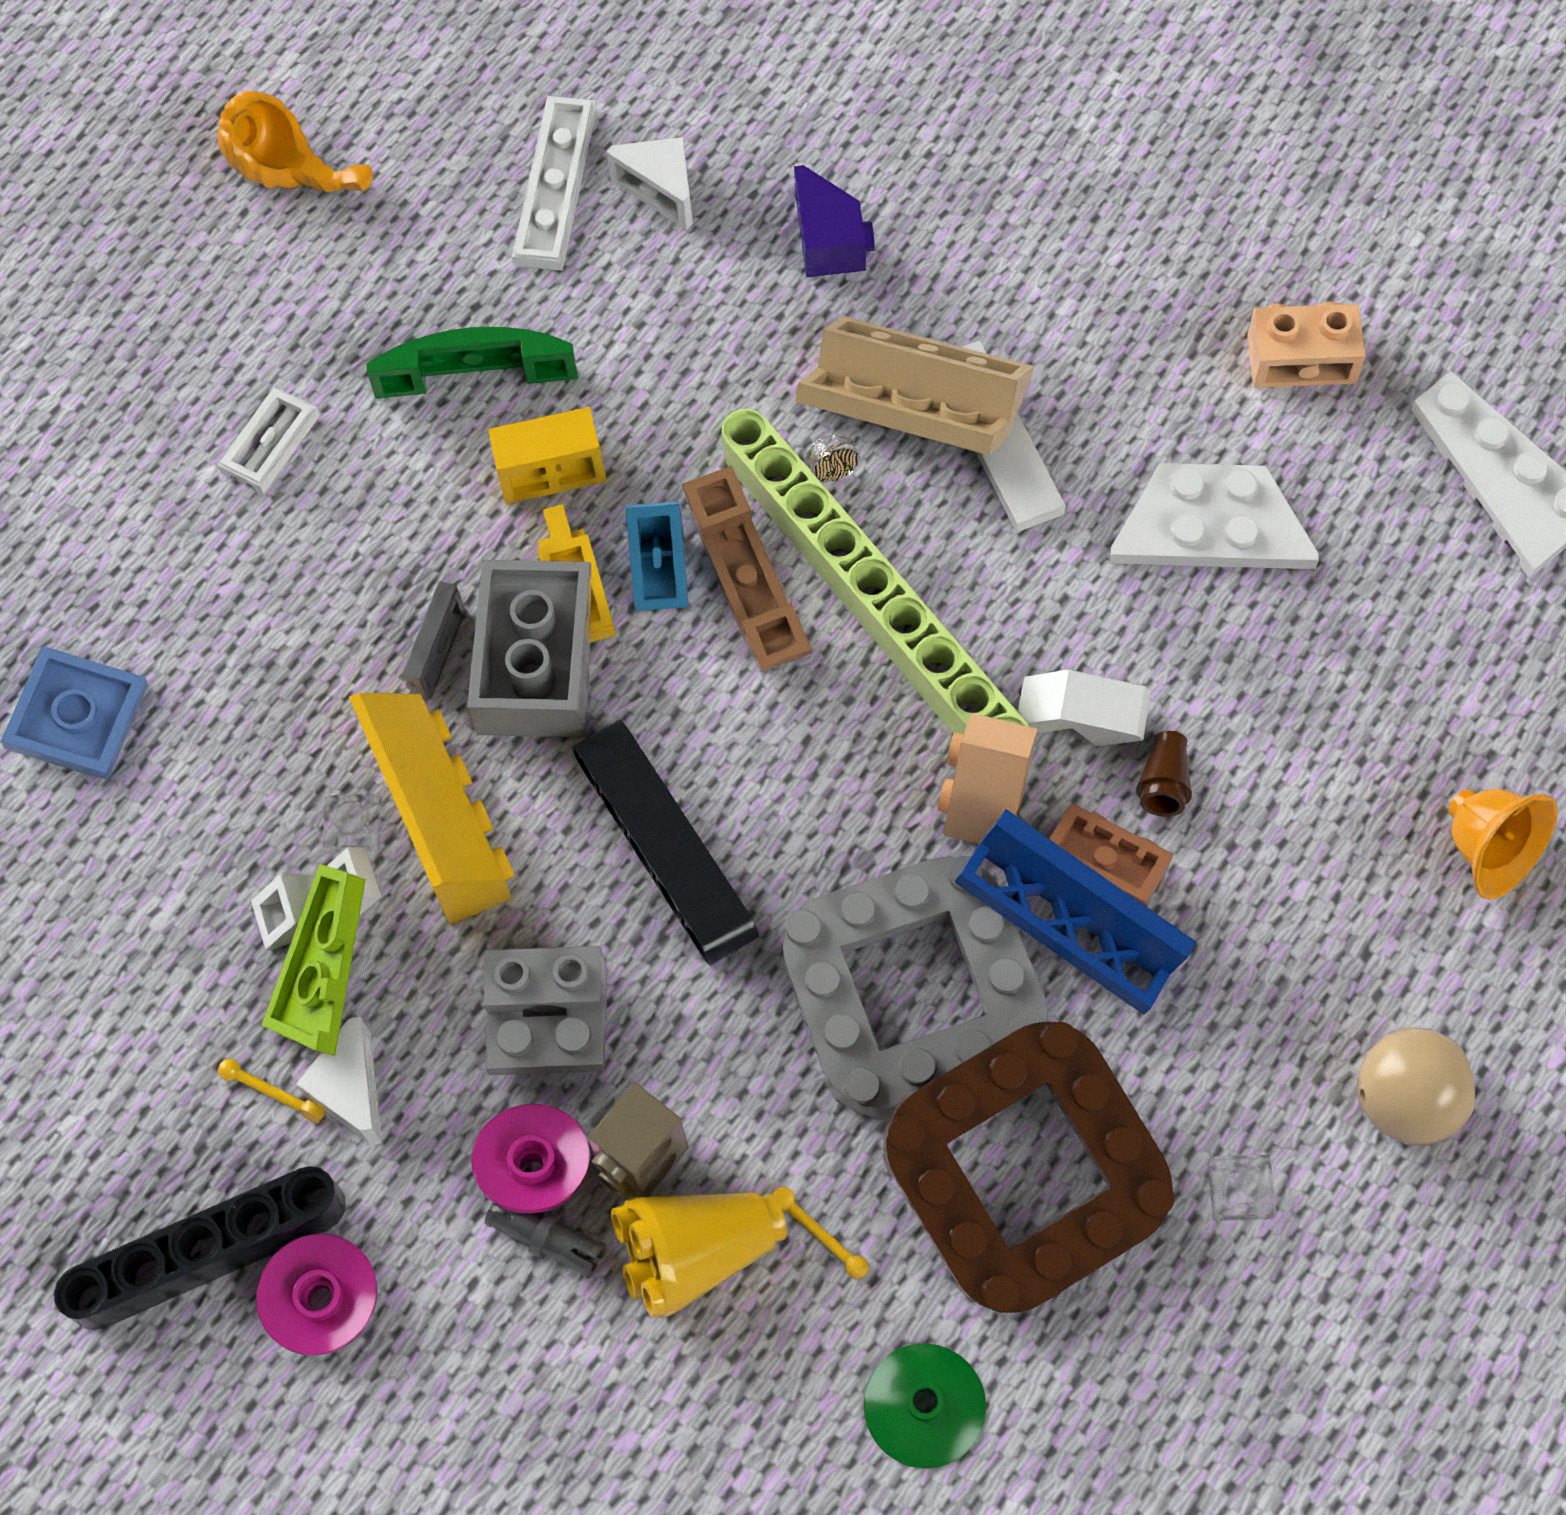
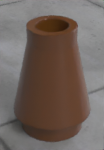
[1136,731,1192,817]

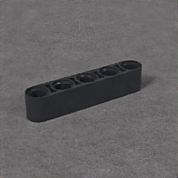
[572,719,759,966]
[54,1166,346,1330]

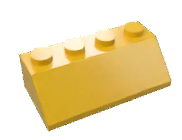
[349,693,515,926]

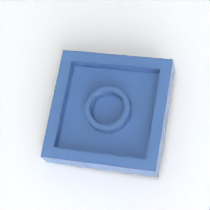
[1,646,148,780]

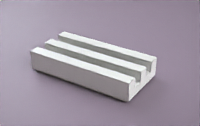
[217,387,320,494]

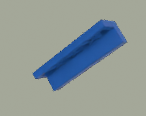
[954,809,1196,1015]

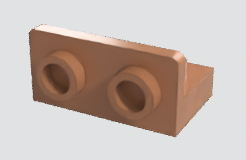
[1049,803,1174,906]

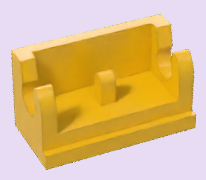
[488,406,607,505]

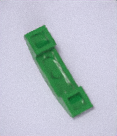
[366,327,579,399]

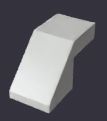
[1018,669,1151,746]
[251,847,381,950]

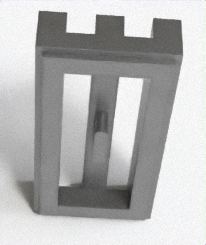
[401,581,466,701]

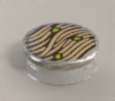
[805,434,860,483]

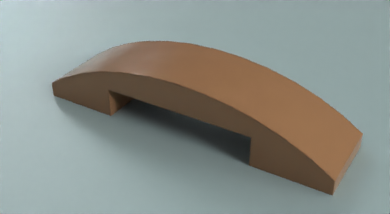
[682,466,812,672]

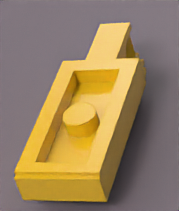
[537,504,616,643]

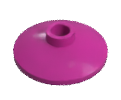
[471,1104,590,1213]
[256,1234,378,1356]

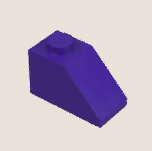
[794,165,875,277]

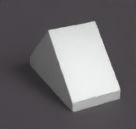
[606,137,693,230]
[296,1017,382,1145]

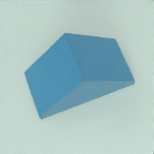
[625,501,688,611]

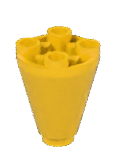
[611,1192,787,1318]

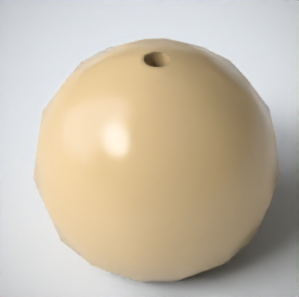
[1357,1027,1475,1146]

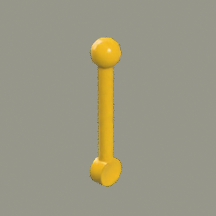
[218,1058,325,1124]
[773,1187,869,1279]

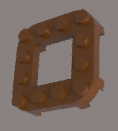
[883,1022,1175,1313]

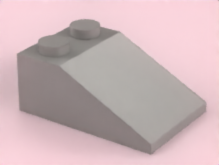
[467,560,591,738]

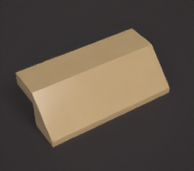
[795,316,1034,455]

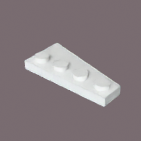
[1411,371,1566,579]

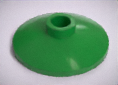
[864,1343,986,1469]

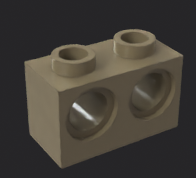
[587,1081,689,1199]

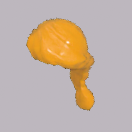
[217,90,373,193]

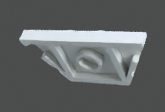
[1109,463,1319,569]

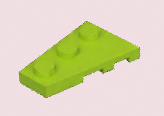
[262,864,366,1056]

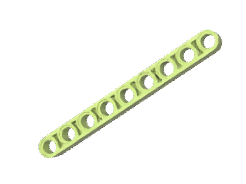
[722,409,1029,734]

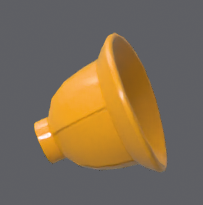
[1448,789,1558,900]

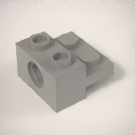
[484,946,607,1075]

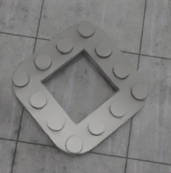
[783,856,1048,1120]

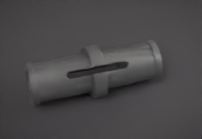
[484,1202,607,1279]

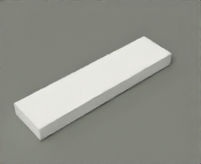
[512,96,597,271]
[962,340,1066,533]

